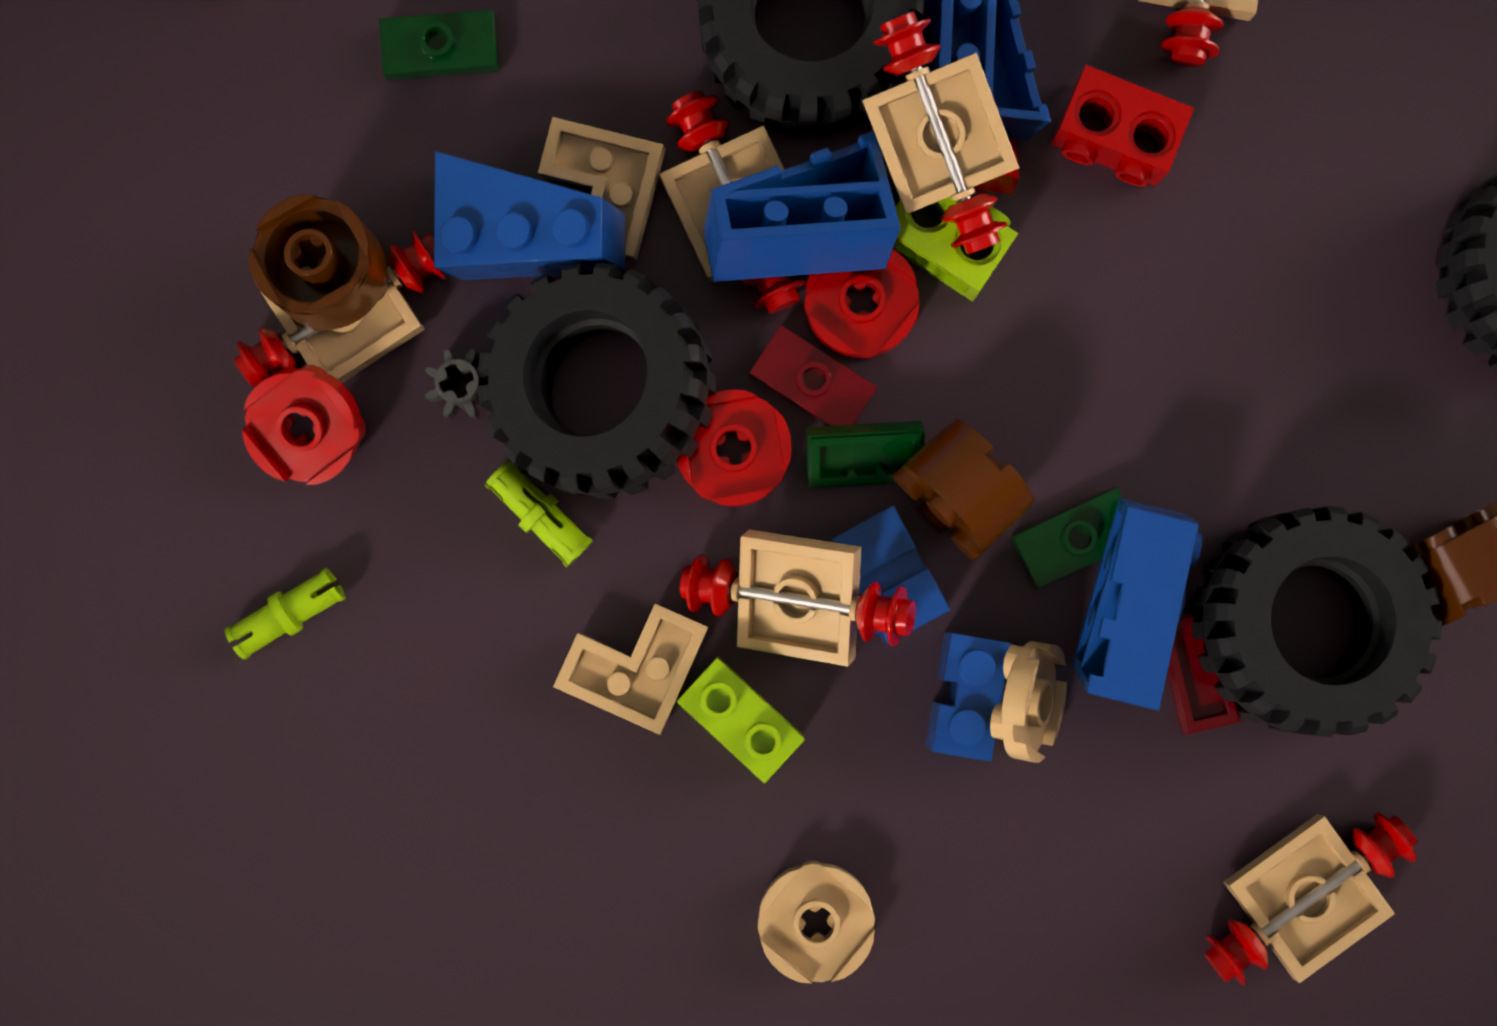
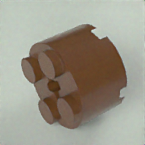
[248,194,388,331]
[892,419,1035,561]
[1403,501,1497,626]

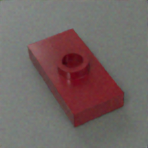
[749,325,878,426]

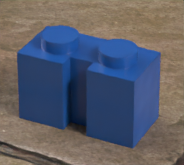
[829,506,950,644]
[925,632,1011,762]

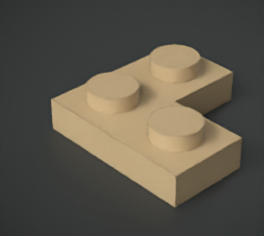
[538,117,666,260]
[553,603,709,735]

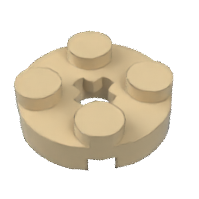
[990,641,1067,763]
[758,860,875,984]

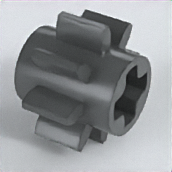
[425,349,488,420]

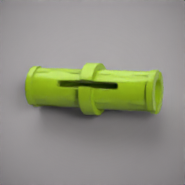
[484,459,593,568]
[224,567,346,660]

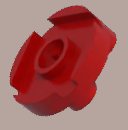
[804,249,920,360]
[242,365,366,485]
[677,389,792,507]

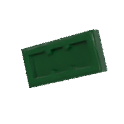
[379,9,500,81]
[806,421,925,488]
[1010,487,1123,590]

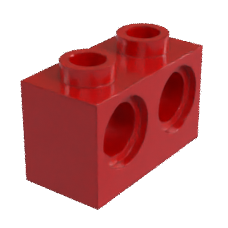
[1050,65,1194,187]

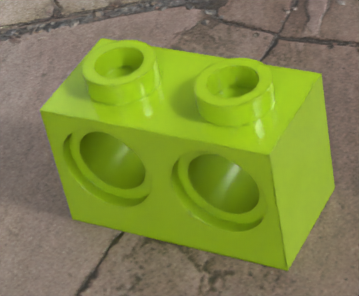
[893,196,1019,302]
[677,656,805,784]

